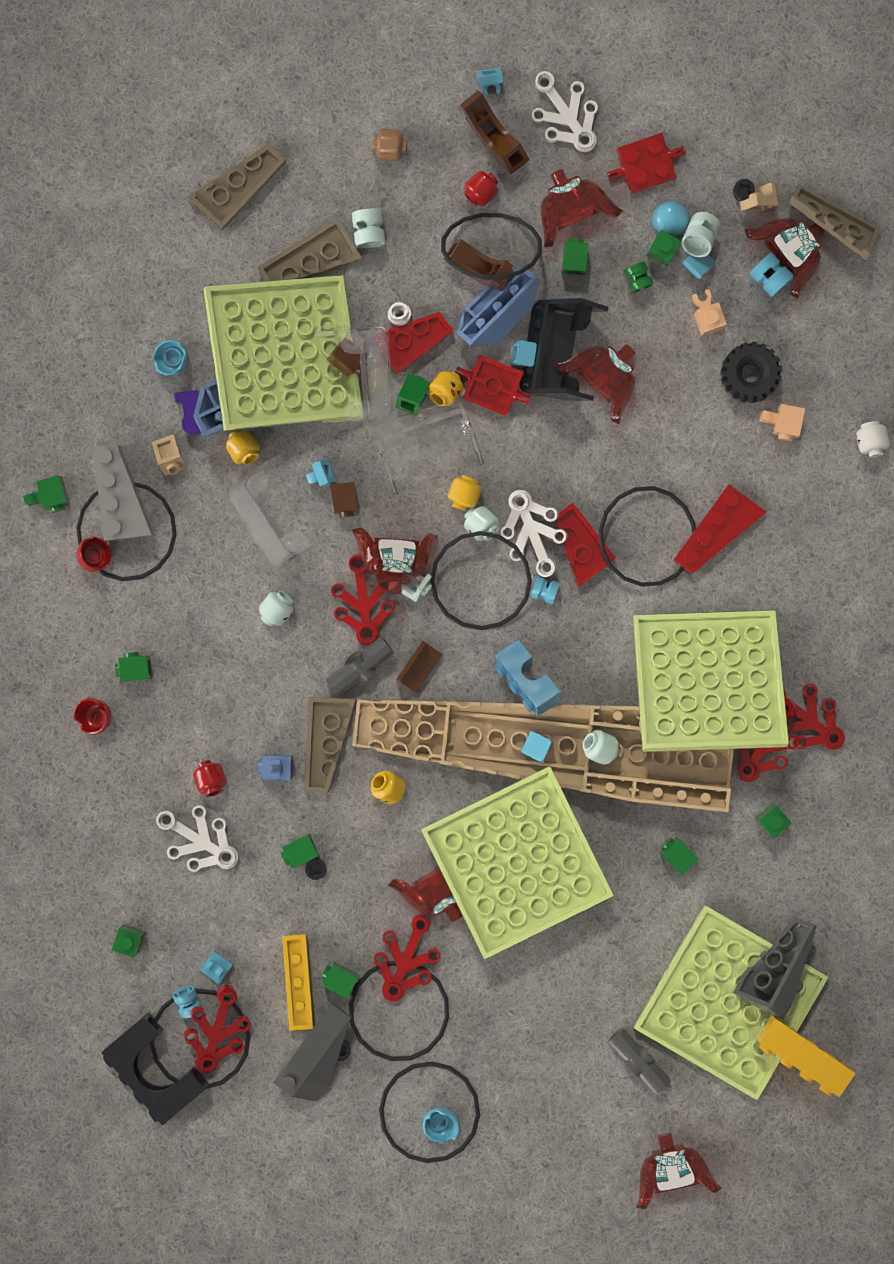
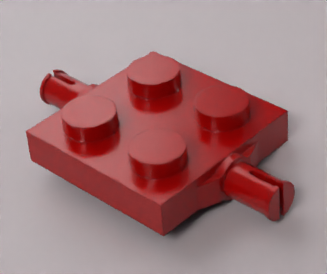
[607,132,686,194]
[455,355,532,416]

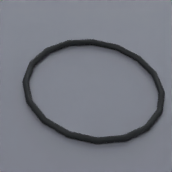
[441,213,542,279]
[76,482,177,581]
[598,486,696,587]
[430,531,532,630]
[349,961,449,1061]
[150,988,250,1089]
[379,1062,480,1163]

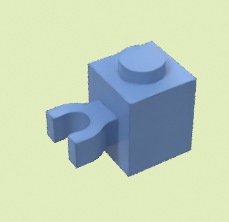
[258,755,293,780]

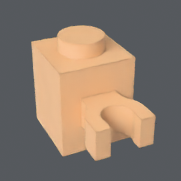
[692,289,727,336]
[759,404,805,442]

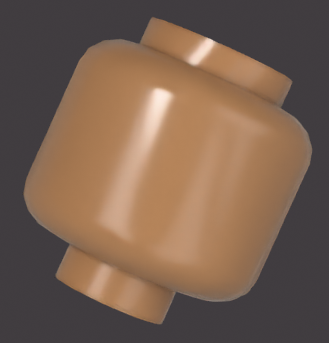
[373,128,408,161]

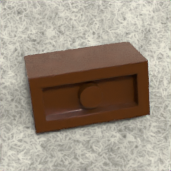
[396,641,442,693]

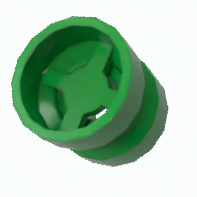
[624,262,654,293]

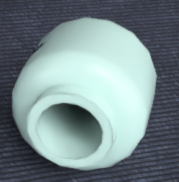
[464,506,499,541]
[259,591,294,626]
[583,730,619,765]

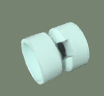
[352,208,386,248]
[681,212,720,257]

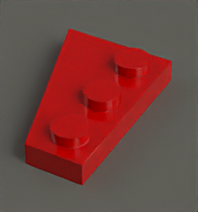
[369,312,454,374]
[555,503,616,587]

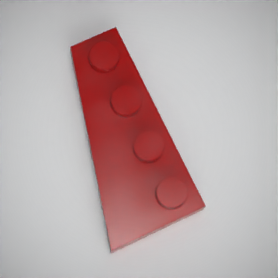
[673,484,767,574]

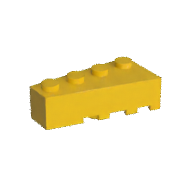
[756,1015,856,1098]

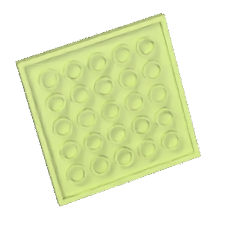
[203,275,364,431]
[633,611,789,752]
[421,766,614,959]
[634,904,829,1100]

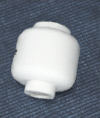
[856,421,890,458]

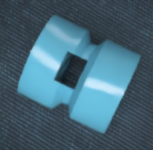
[749,252,794,298]

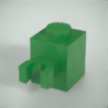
[23,475,70,513]

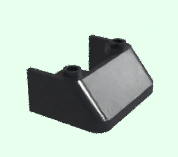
[520,298,609,401]

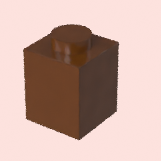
[326,337,368,377]
[330,482,359,518]

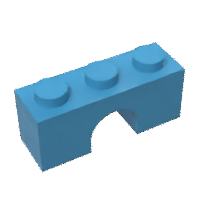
[494,640,561,717]

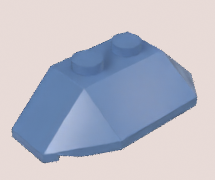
[457,266,540,348]
[193,379,224,438]

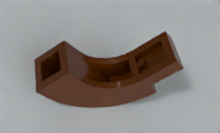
[460,90,530,174]
[443,239,514,291]

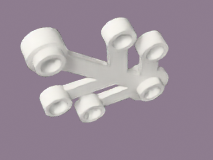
[532,71,598,153]
[501,490,568,577]
[156,805,239,872]

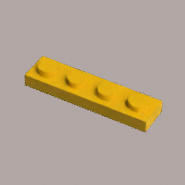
[282,933,314,1031]

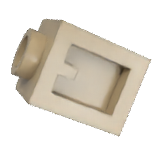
[740,183,778,212]
[152,434,187,476]

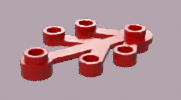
[331,554,395,646]
[783,684,845,750]
[737,700,801,782]
[373,914,441,1002]
[184,985,251,1074]

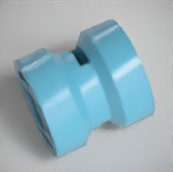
[530,575,560,604]
[172,985,203,1019]

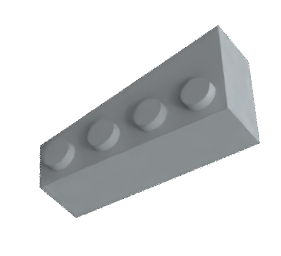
[93,444,155,542]

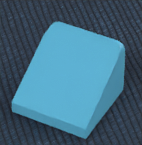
[682,255,715,279]
[510,340,537,367]
[521,730,552,763]

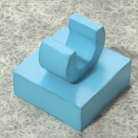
[477,67,503,95]
[306,460,337,486]
[200,950,233,984]

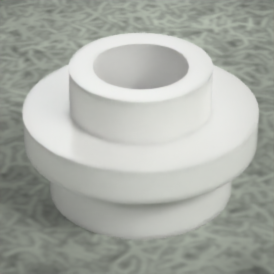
[388,302,411,326]

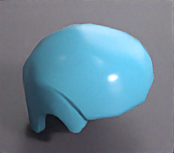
[652,201,690,237]
[152,340,189,376]
[422,1107,460,1144]

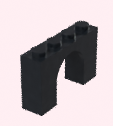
[101,1012,209,1125]

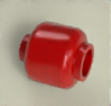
[463,171,499,206]
[193,760,227,797]

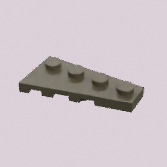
[187,144,286,231]
[788,184,881,260]
[257,218,362,282]
[304,697,356,793]

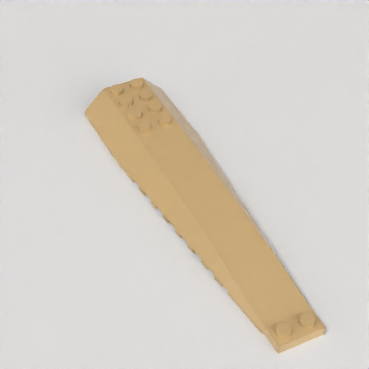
[352,699,734,812]

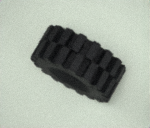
[720,342,782,403]

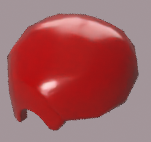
[76,536,112,572]
[73,698,111,735]

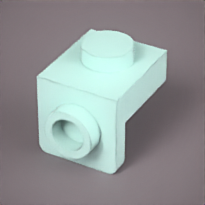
[393,569,432,602]

